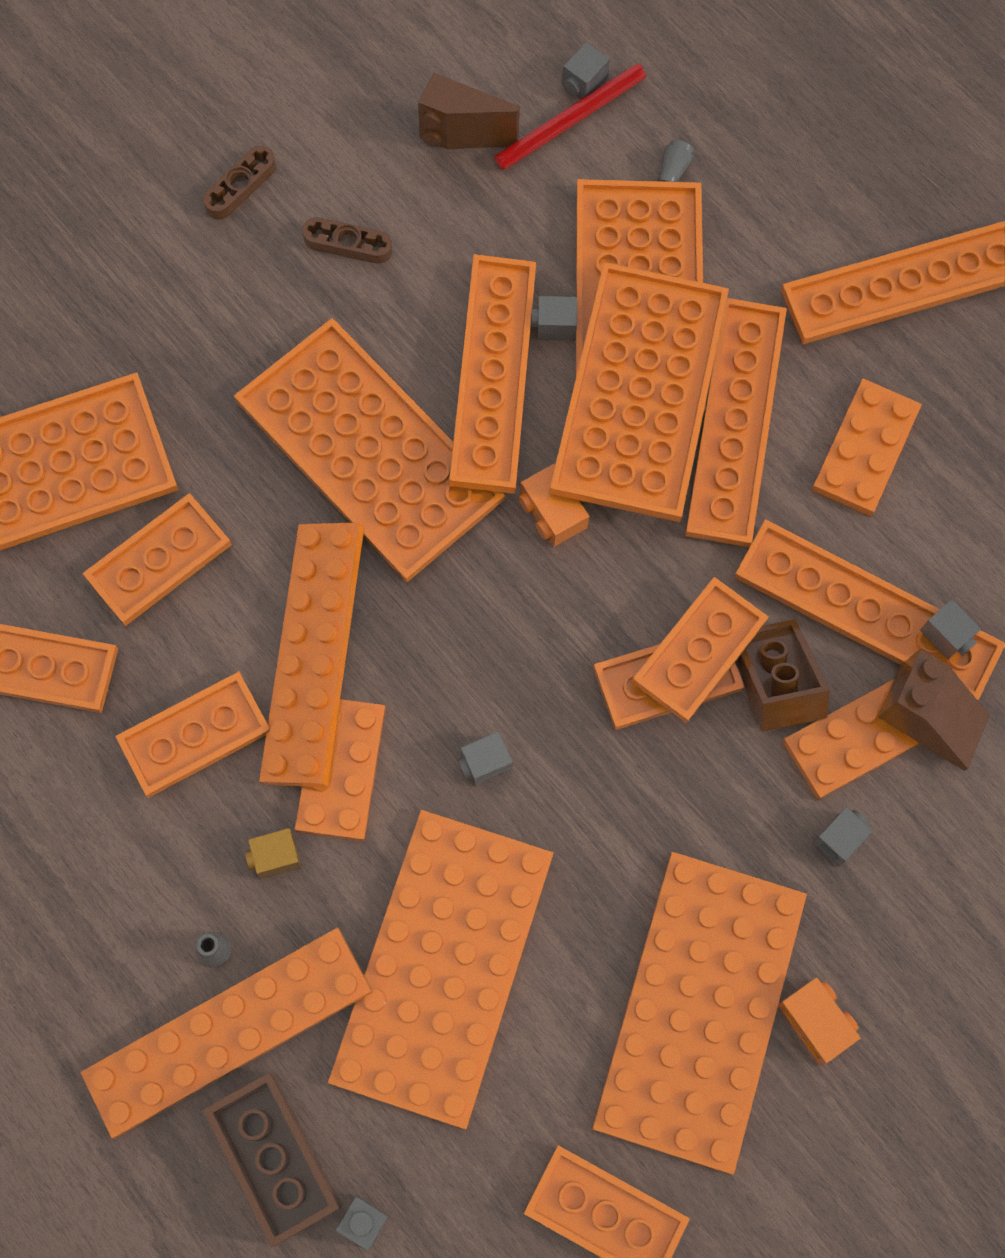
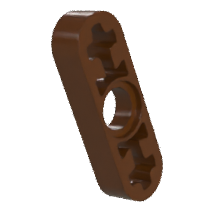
[203,146,276,219]
[302,217,392,264]

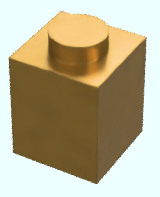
[245,828,302,879]

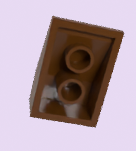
[418,73,520,149]
[737,619,830,732]
[878,649,990,771]

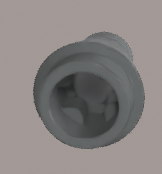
[658,140,694,182]
[195,932,231,968]

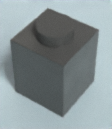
[562,42,610,99]
[531,296,577,340]
[920,599,981,660]
[457,731,513,786]
[813,807,873,867]
[336,1196,390,1251]

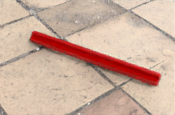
[494,64,646,170]

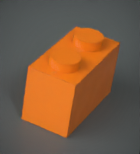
[518,463,590,547]
[778,977,861,1066]

